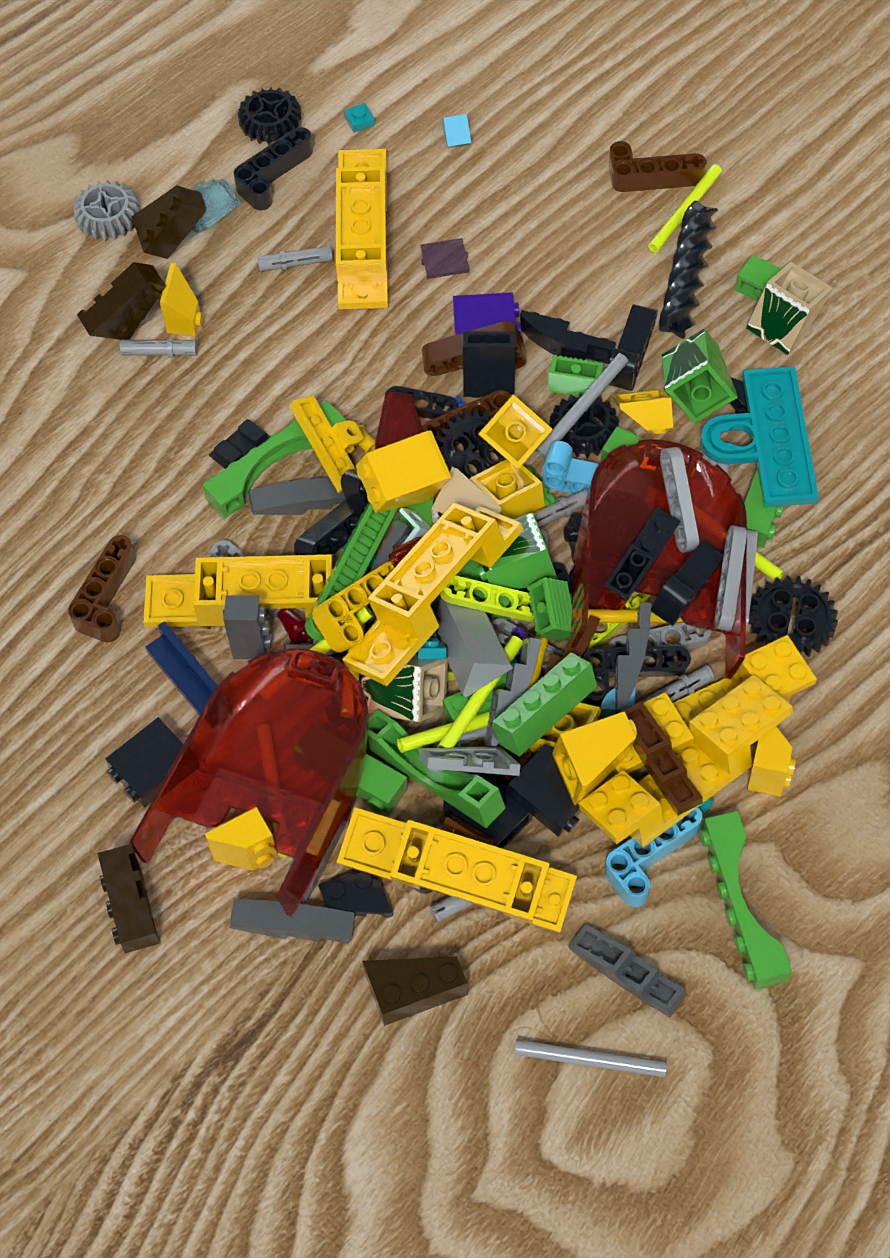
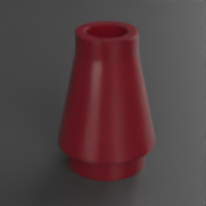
[277,608,310,643]

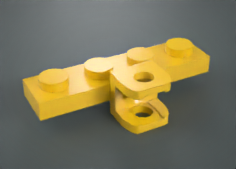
[289,395,364,493]

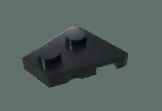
[318,870,393,918]

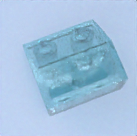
[192,178,240,232]

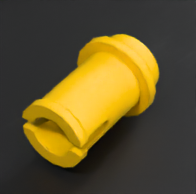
[347,423,379,453]

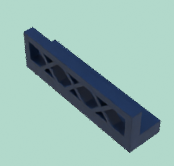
[145,621,231,727]

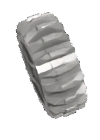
[73,180,139,241]

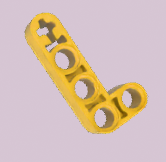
[312,561,398,653]

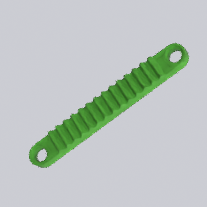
[305,501,398,641]

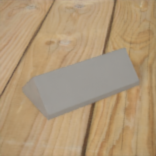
[435,596,513,698]

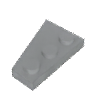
[418,747,520,776]

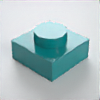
[344,103,375,133]
[416,638,446,659]

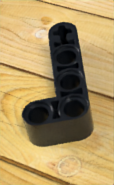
[233,127,313,211]
[609,304,658,391]
[294,469,369,555]
[651,540,724,626]
[583,646,691,705]

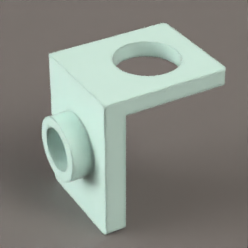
[397,508,431,557]

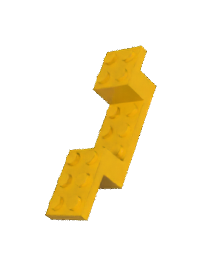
[336,149,388,310]
[342,503,524,686]
[143,555,334,628]
[614,635,817,775]
[578,674,793,848]
[336,807,577,933]

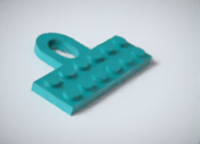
[700,366,819,507]

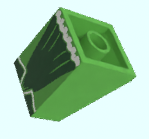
[662,329,738,424]
[476,512,558,589]

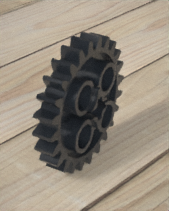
[436,409,506,479]
[748,575,838,657]

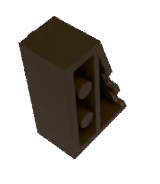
[131,185,207,259]
[77,262,166,340]
[97,843,159,953]
[362,956,468,1026]

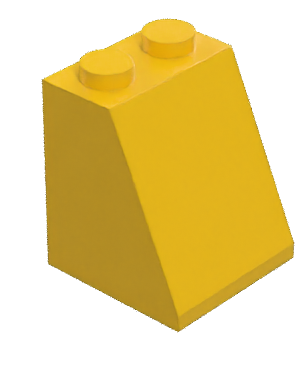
[355,430,452,513]
[552,711,637,805]

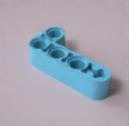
[543,441,649,505]
[605,807,702,907]

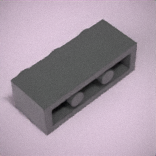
[223,595,272,660]

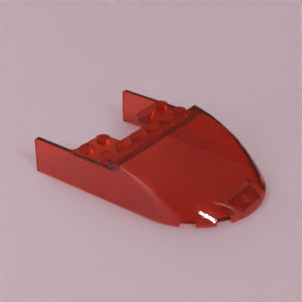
[570,439,747,680]
[129,649,368,917]

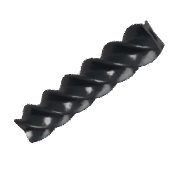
[659,201,718,339]

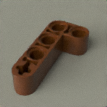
[609,141,707,192]
[422,321,526,376]
[421,390,512,447]
[68,535,136,643]

